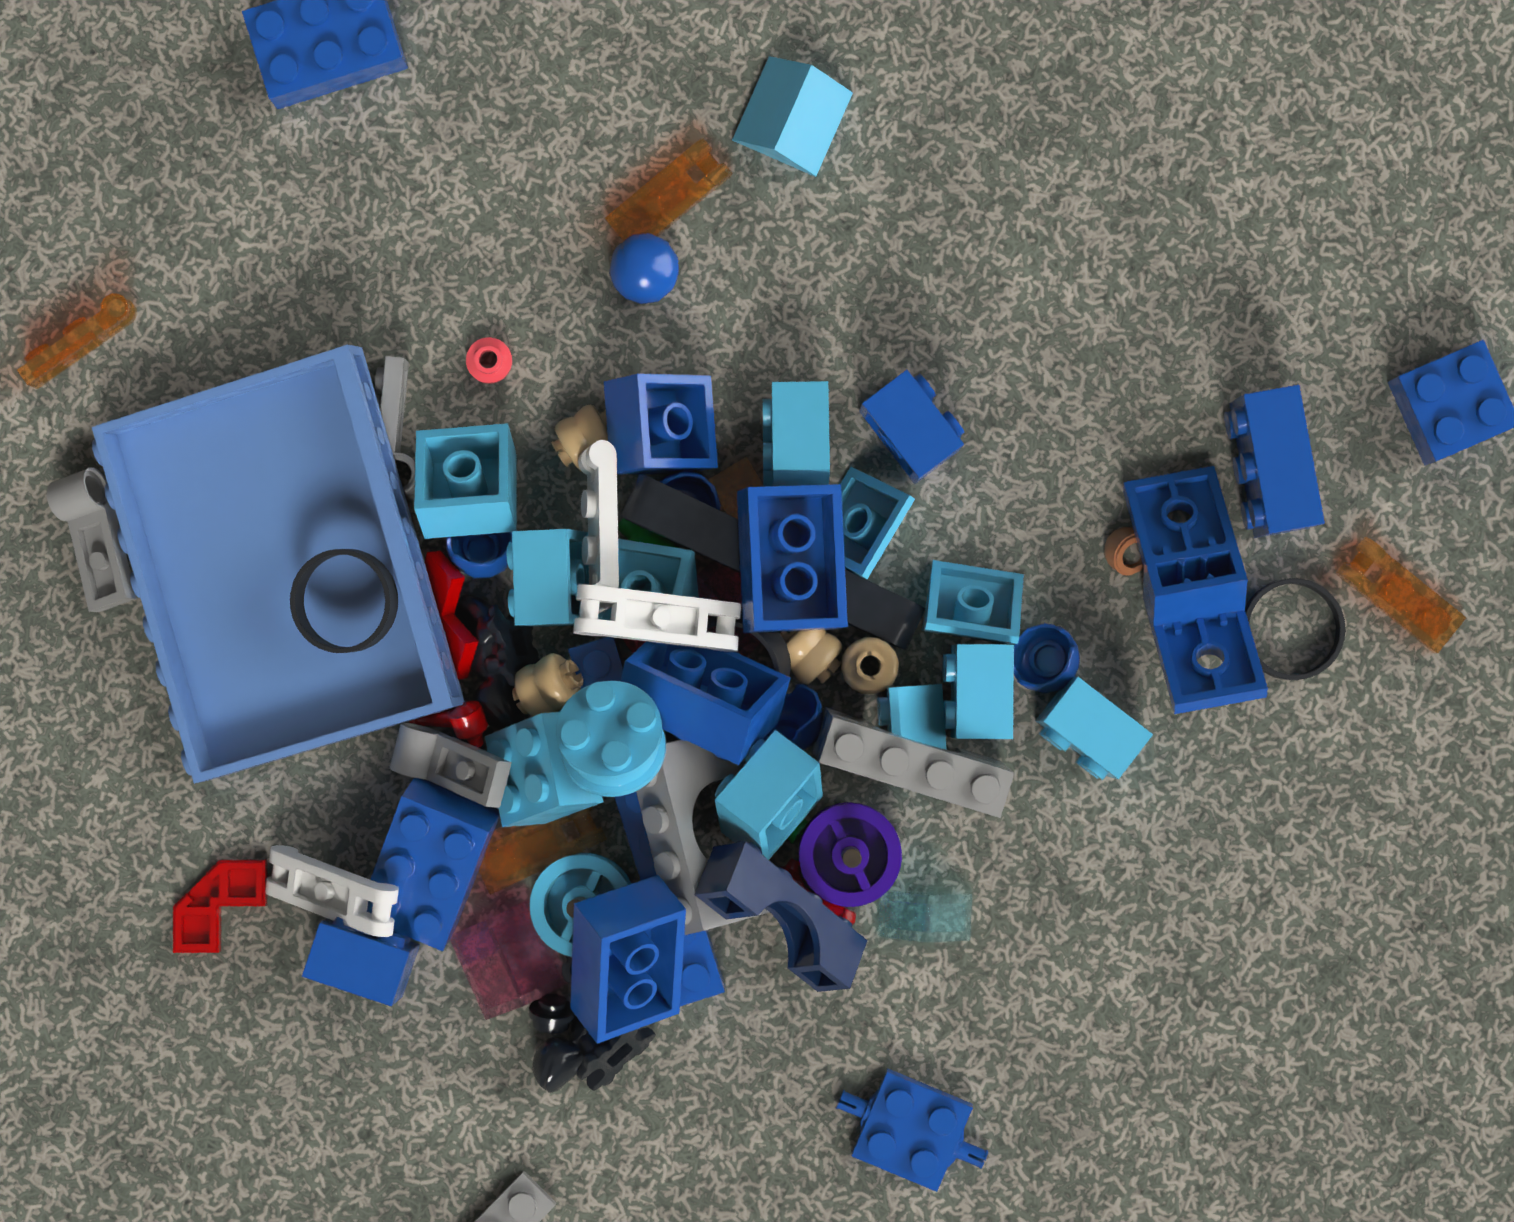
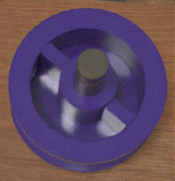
[799,802,902,907]

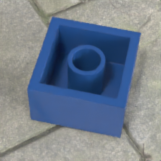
[1388,339,1514,466]
[859,370,965,484]
[604,373,718,474]
[302,917,420,1007]

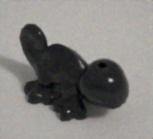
[454,595,540,729]
[532,1016,656,1093]

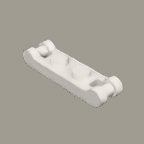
[578,440,619,613]
[573,584,742,652]
[265,845,399,937]

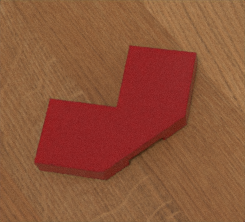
[424,550,479,680]
[173,859,267,953]

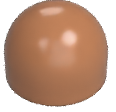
[1104,527,1144,576]

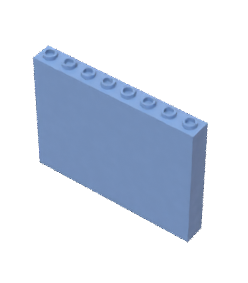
[92,344,465,784]

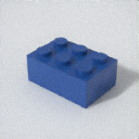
[242,0,408,109]
[1224,385,1325,538]
[737,484,848,633]
[621,641,791,765]
[367,778,500,951]
[570,875,686,1044]

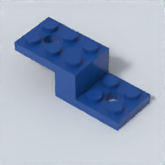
[1123,466,1268,714]

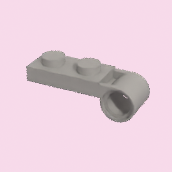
[375,356,415,497]
[47,468,137,612]
[389,722,512,808]

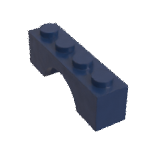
[694,841,868,992]

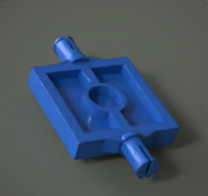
[836,1068,988,1192]

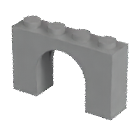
[811,707,1015,818]
[636,740,770,935]

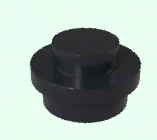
[528,994,575,1034]

